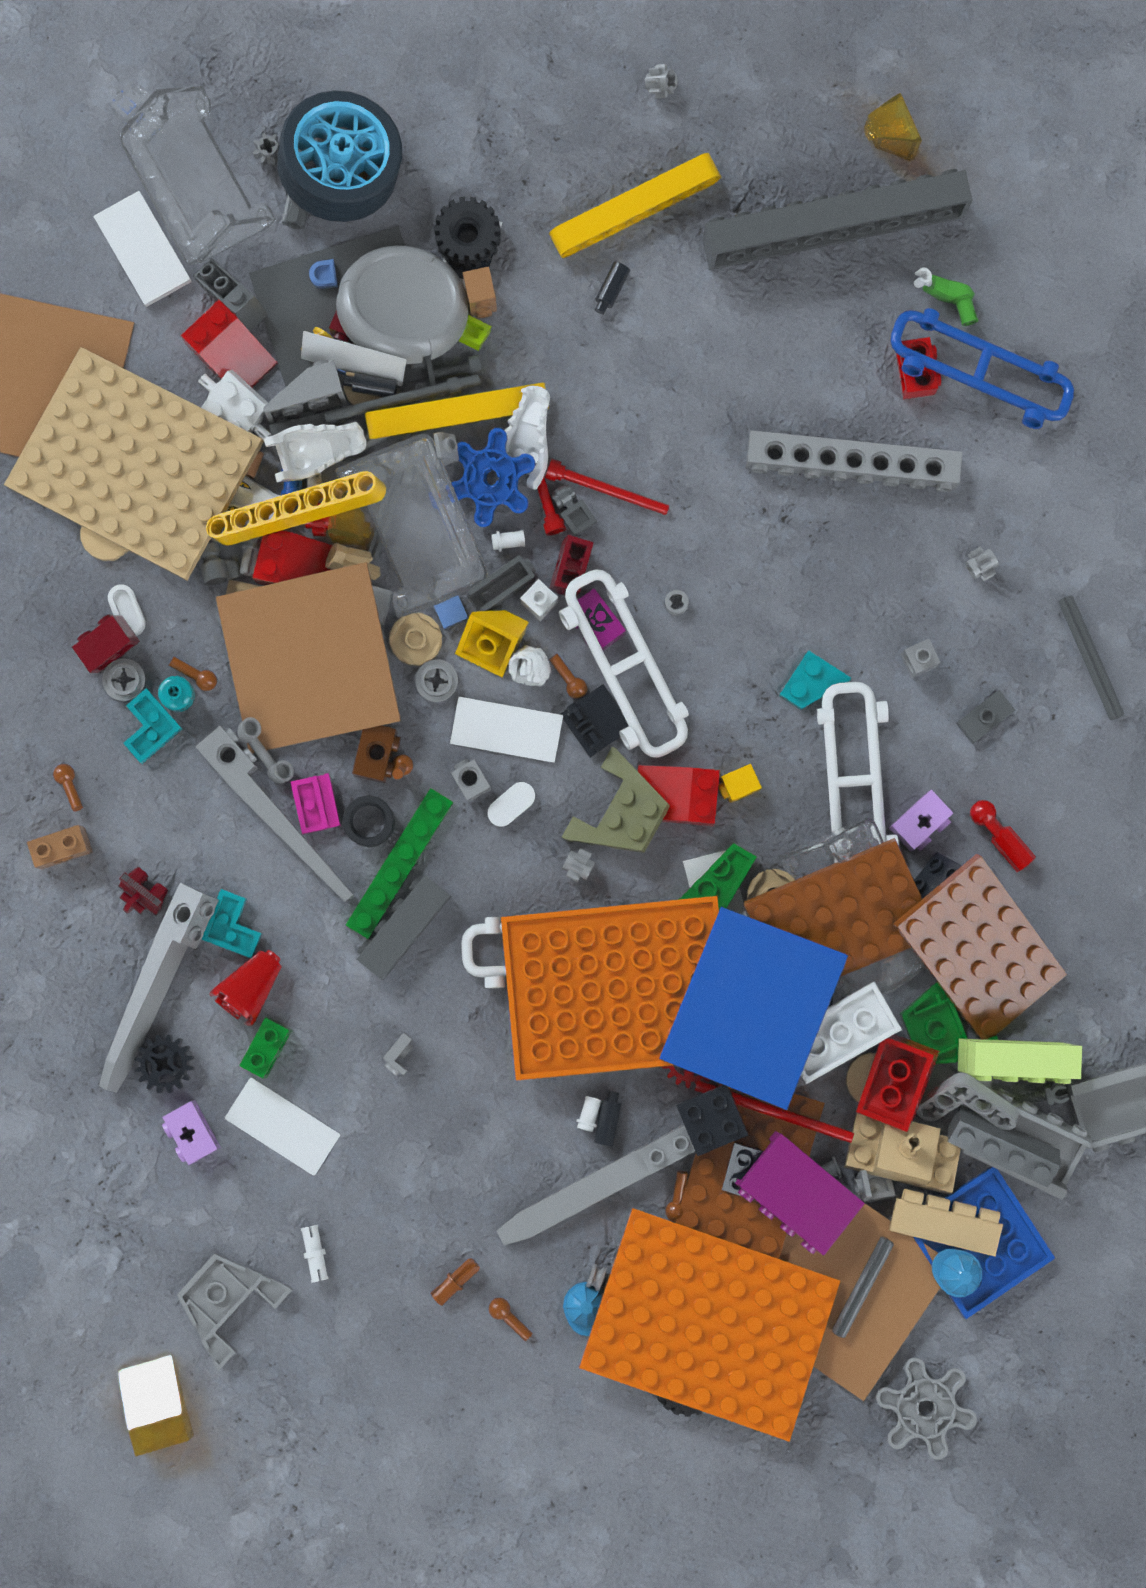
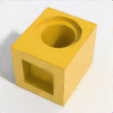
[718,764,762,803]

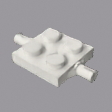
[198,370,272,441]

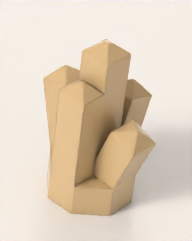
[325,543,381,580]

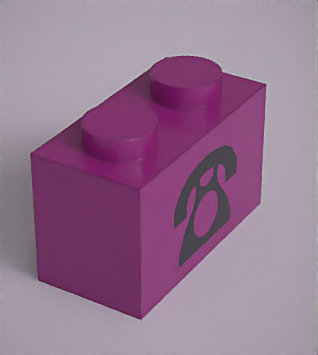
[574,588,626,651]

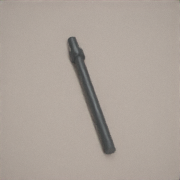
[323,374,481,423]

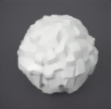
[508,645,551,686]

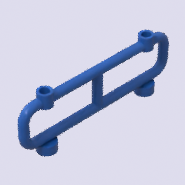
[890,308,1074,429]

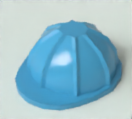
[932,1249,982,1297]
[563,1282,604,1336]

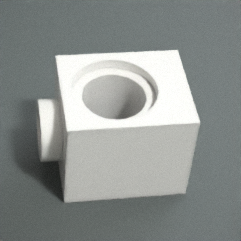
[520,579,558,621]

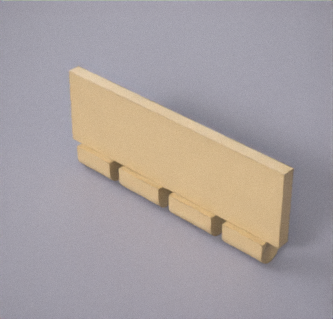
[889,1189,1003,1257]

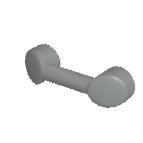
[237,717,294,784]

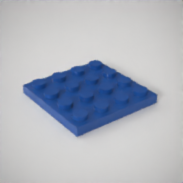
[913,1166,1055,1319]

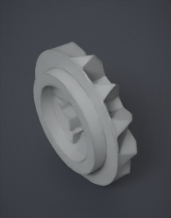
[102,658,146,702]
[415,659,458,702]

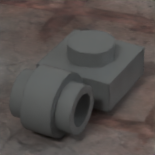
[551,484,597,537]

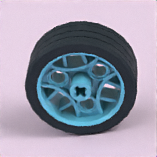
[278,90,402,222]

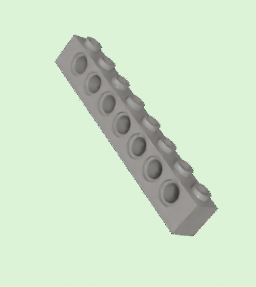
[746,431,962,492]

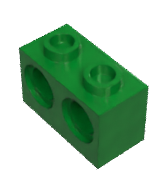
[239,1017,293,1079]

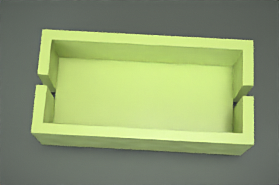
[958,1039,1082,1084]

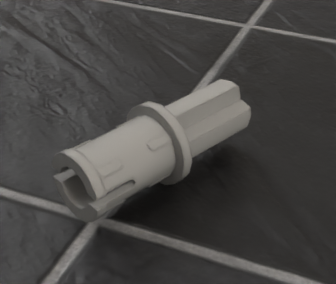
[240,536,263,576]

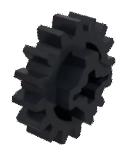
[134,1034,195,1093]

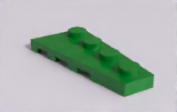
[678,843,757,910]

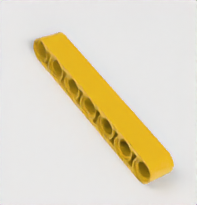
[549,153,721,258]
[365,383,549,440]
[206,471,386,546]

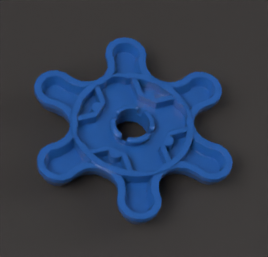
[446,428,536,527]

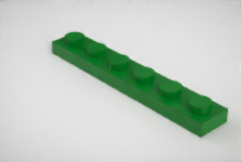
[346,788,454,939]

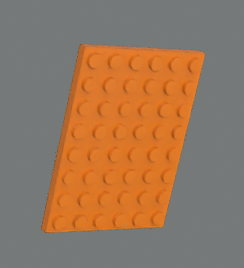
[501,896,719,1081]
[579,1208,840,1442]

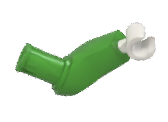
[914,267,978,326]

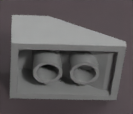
[263,360,347,425]

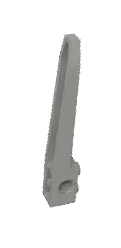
[196,726,354,903]
[99,883,219,1093]
[497,1124,695,1245]

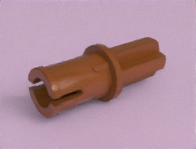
[430,1258,480,1306]

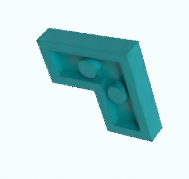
[123,688,182,764]
[201,889,262,958]

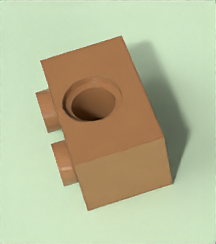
[463,267,497,318]
[27,825,93,870]

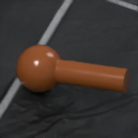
[549,653,587,699]
[168,657,217,691]
[392,754,413,779]
[53,764,83,811]
[665,1171,688,1222]
[489,1298,532,1341]

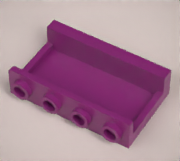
[735,1131,865,1256]

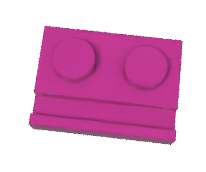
[291,773,341,835]

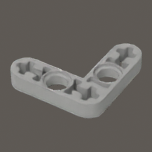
[916,1073,1019,1130]

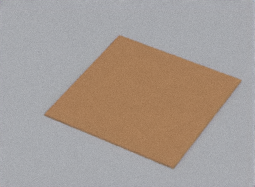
[0,294,134,457]
[216,562,401,753]
[779,1204,940,1401]

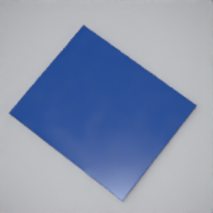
[659,907,848,1110]

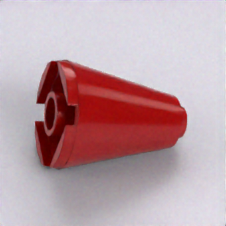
[209,950,282,1027]

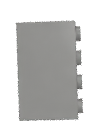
[1065,1062,1146,1152]
[963,1089,1092,1200]

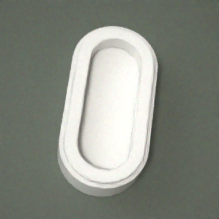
[108,584,146,636]
[488,782,535,827]

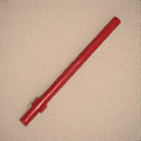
[695,1080,855,1143]

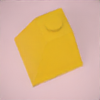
[455,610,529,677]

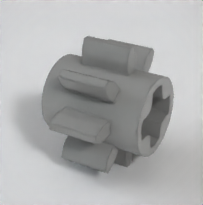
[645,64,678,99]
[253,133,280,168]
[965,546,999,581]
[562,848,595,882]

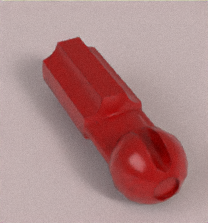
[970,800,1036,872]

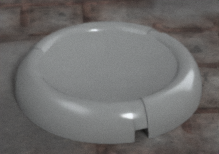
[336,245,468,364]

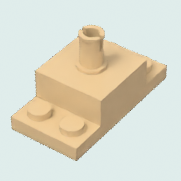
[844,1113,961,1195]

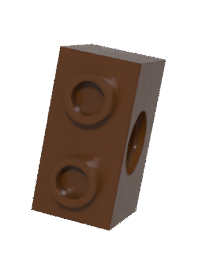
[352,725,401,783]

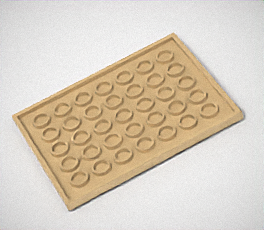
[4,347,264,581]

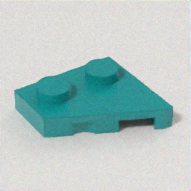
[779,650,851,710]

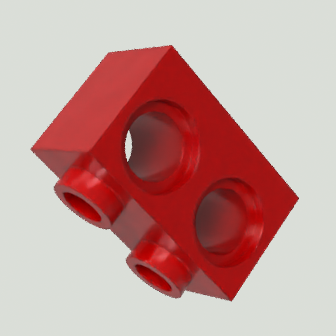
[896,337,941,400]

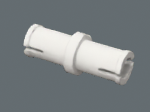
[301,1225,329,1283]

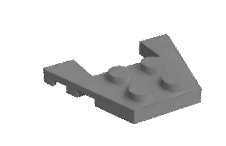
[177,1253,293,1371]

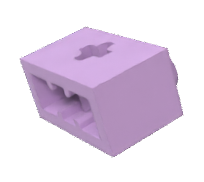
[889,790,953,852]
[162,1100,221,1165]

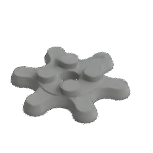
[876,1357,977,1460]

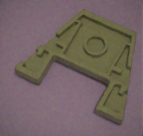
[562,747,670,853]

